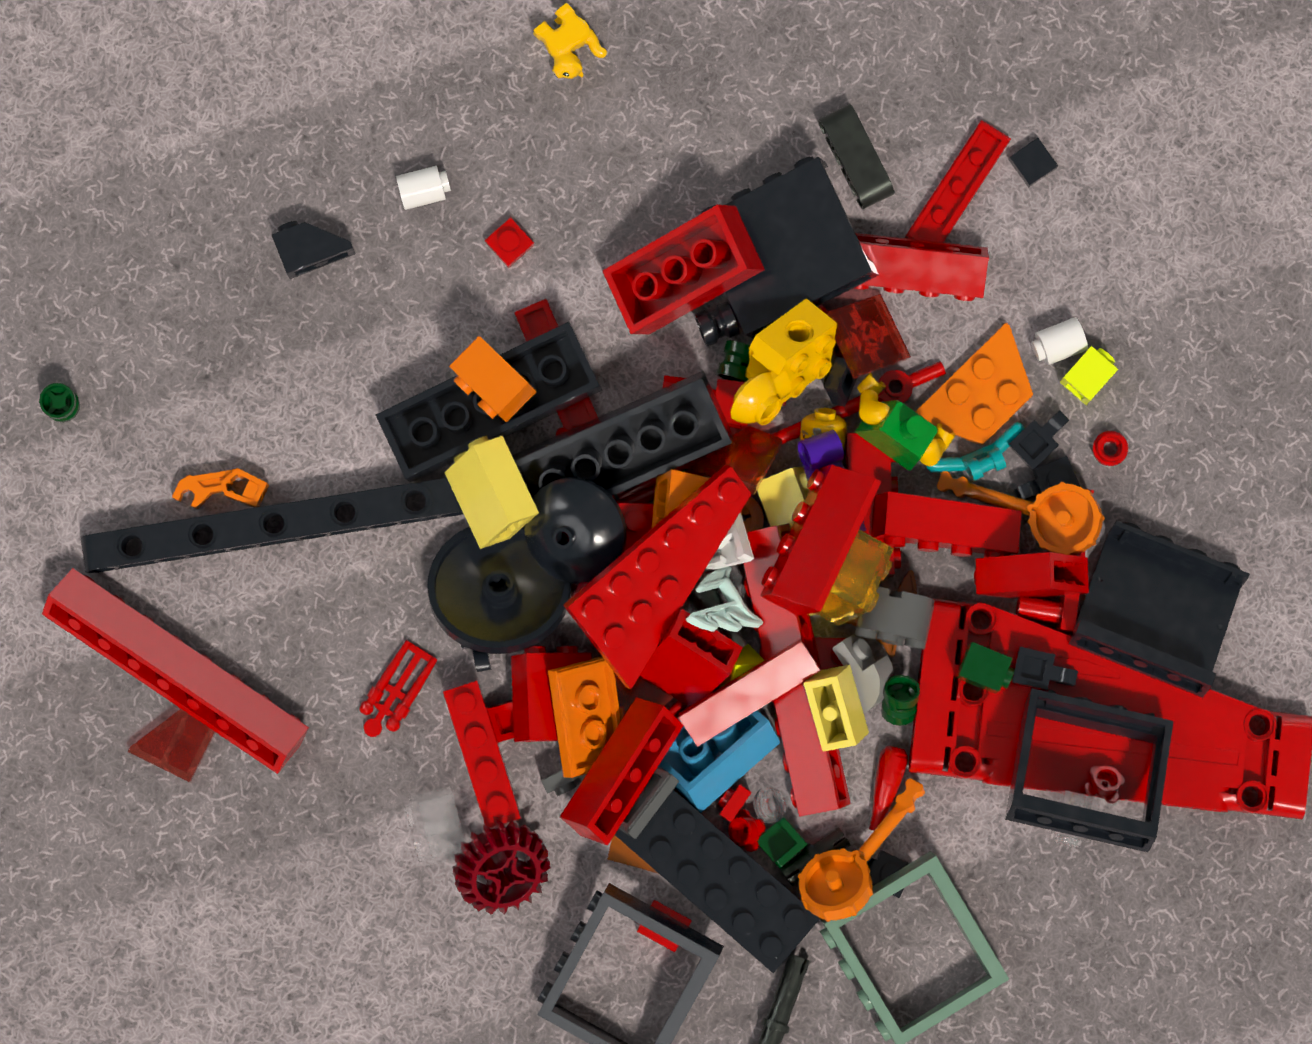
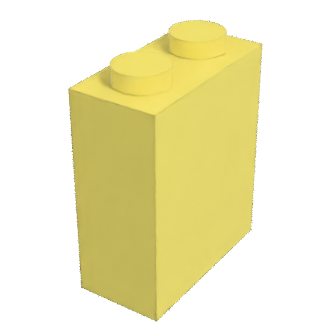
[444,436,539,549]

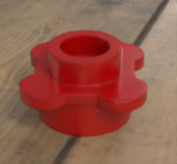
[1084,766,1124,804]
[729,809,765,852]

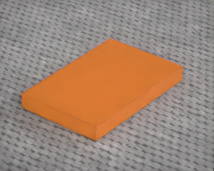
[548,657,621,778]

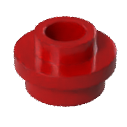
[1092,431,1128,466]

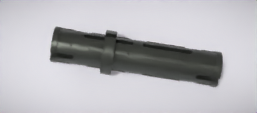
[758,954,811,1044]

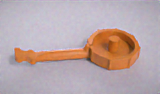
[937,471,1105,555]
[798,778,925,922]

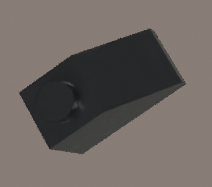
[271,221,356,279]

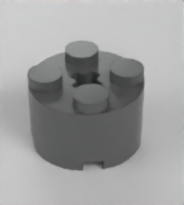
[855,585,935,650]

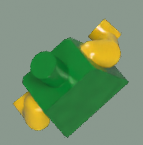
[855,372,956,471]

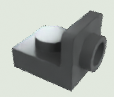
[541,770,587,797]

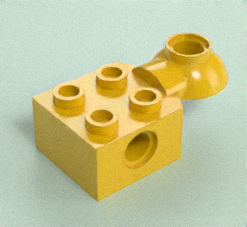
[731,298,837,426]

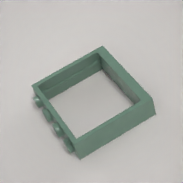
[820,851,1009,1044]

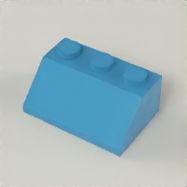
[658,686,780,813]

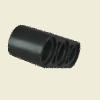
[818,104,895,210]

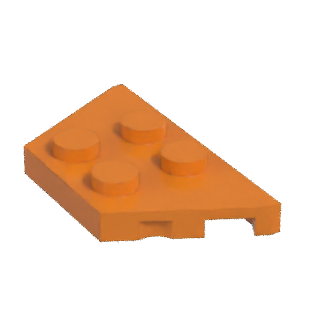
[915,322,1033,445]

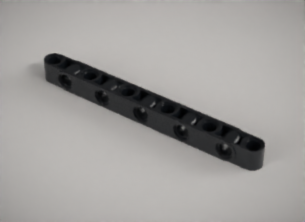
[80,478,464,573]

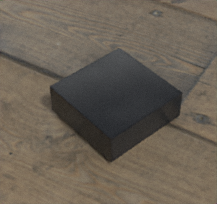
[1008,138,1058,188]

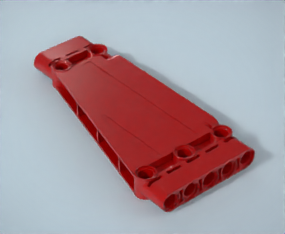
[908,598,1312,819]

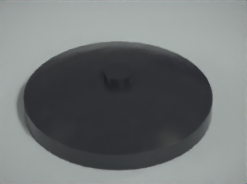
[427,526,572,654]

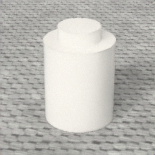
[396,165,451,210]
[1031,317,1088,365]

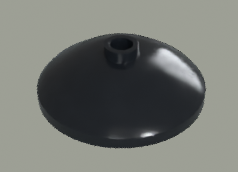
[524,477,627,584]

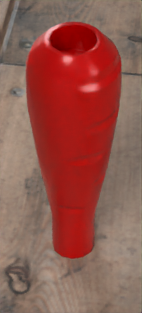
[869,745,908,831]

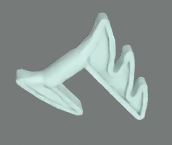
[686,566,763,632]

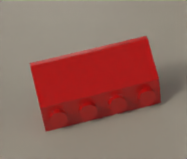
[760,465,881,616]

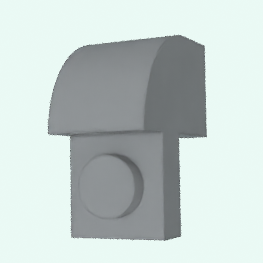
[832,634,894,714]

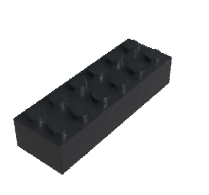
[375,322,603,482]
[512,371,733,498]
[615,790,821,973]

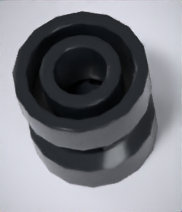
[694,301,740,347]

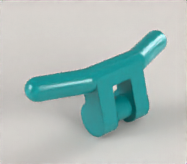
[926,422,1025,481]

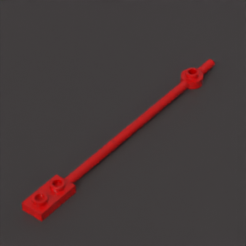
[562,361,946,542]

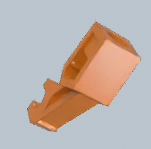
[172,468,269,510]

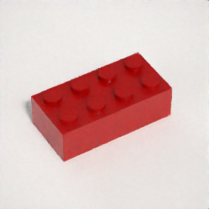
[602,204,765,335]

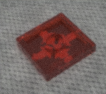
[827,294,911,379]

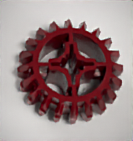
[452,820,551,915]

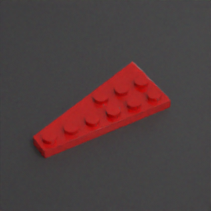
[563,465,751,689]

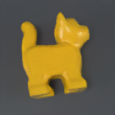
[533,3,607,79]

